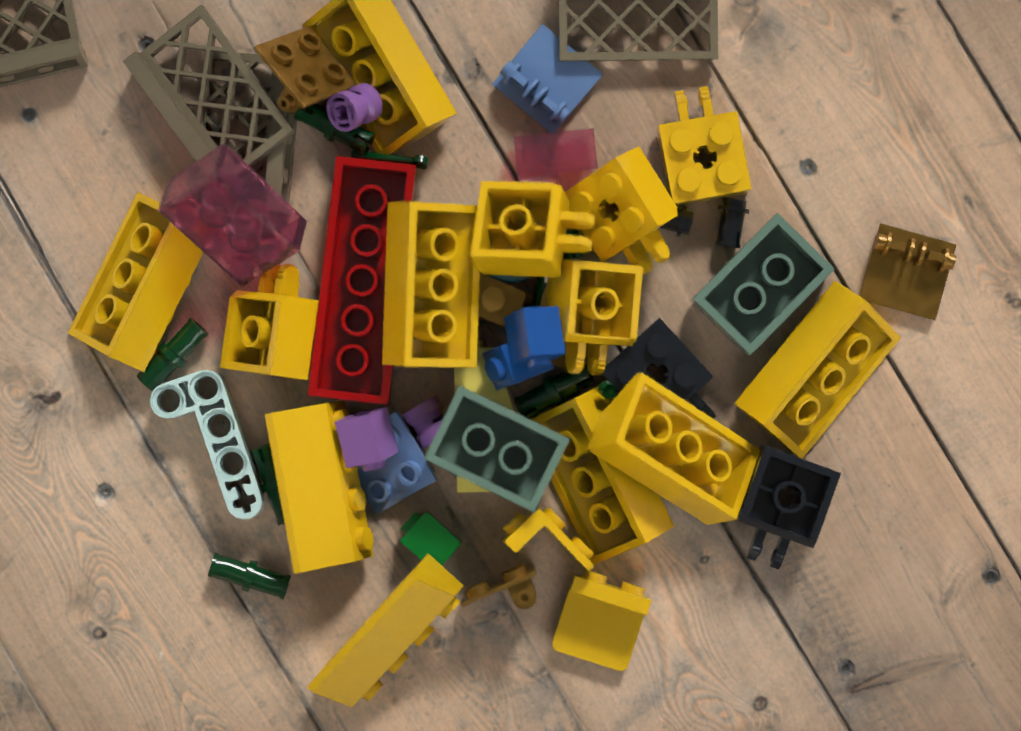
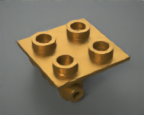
[253,26,357,113]
[860,223,957,321]
[461,563,537,609]

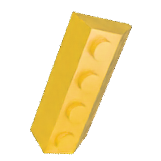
[302,0,457,155]
[68,192,215,372]
[382,202,480,368]
[734,281,901,459]
[587,372,761,525]
[530,386,675,564]
[265,400,374,574]
[307,553,464,707]

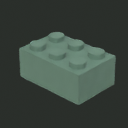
[690,213,835,356]
[424,386,570,512]

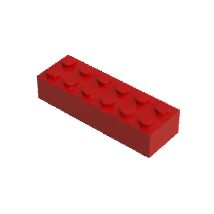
[308,156,418,405]

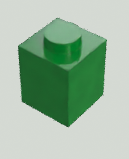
[400,510,463,565]

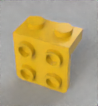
[501,507,595,571]
[552,569,652,671]

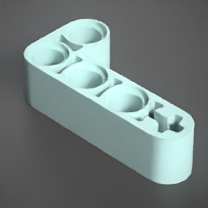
[150,370,266,520]

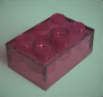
[158,143,307,287]

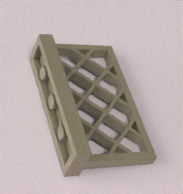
[0,0,88,87]
[559,0,718,62]
[123,5,296,191]
[190,51,297,217]

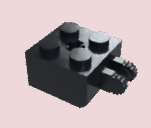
[602,318,716,419]
[736,445,841,570]

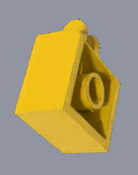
[656,86,752,206]
[565,146,677,274]
[470,181,595,277]
[545,259,643,376]
[220,263,319,380]

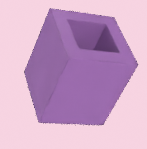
[335,406,398,471]

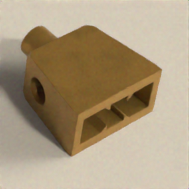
[478,273,534,329]

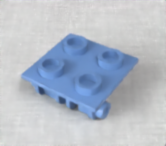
[492,24,603,135]
[358,411,438,515]

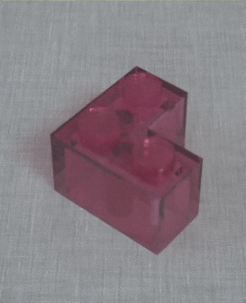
[513,127,598,185]

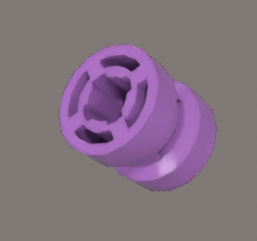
[326,83,383,132]
[402,396,444,449]

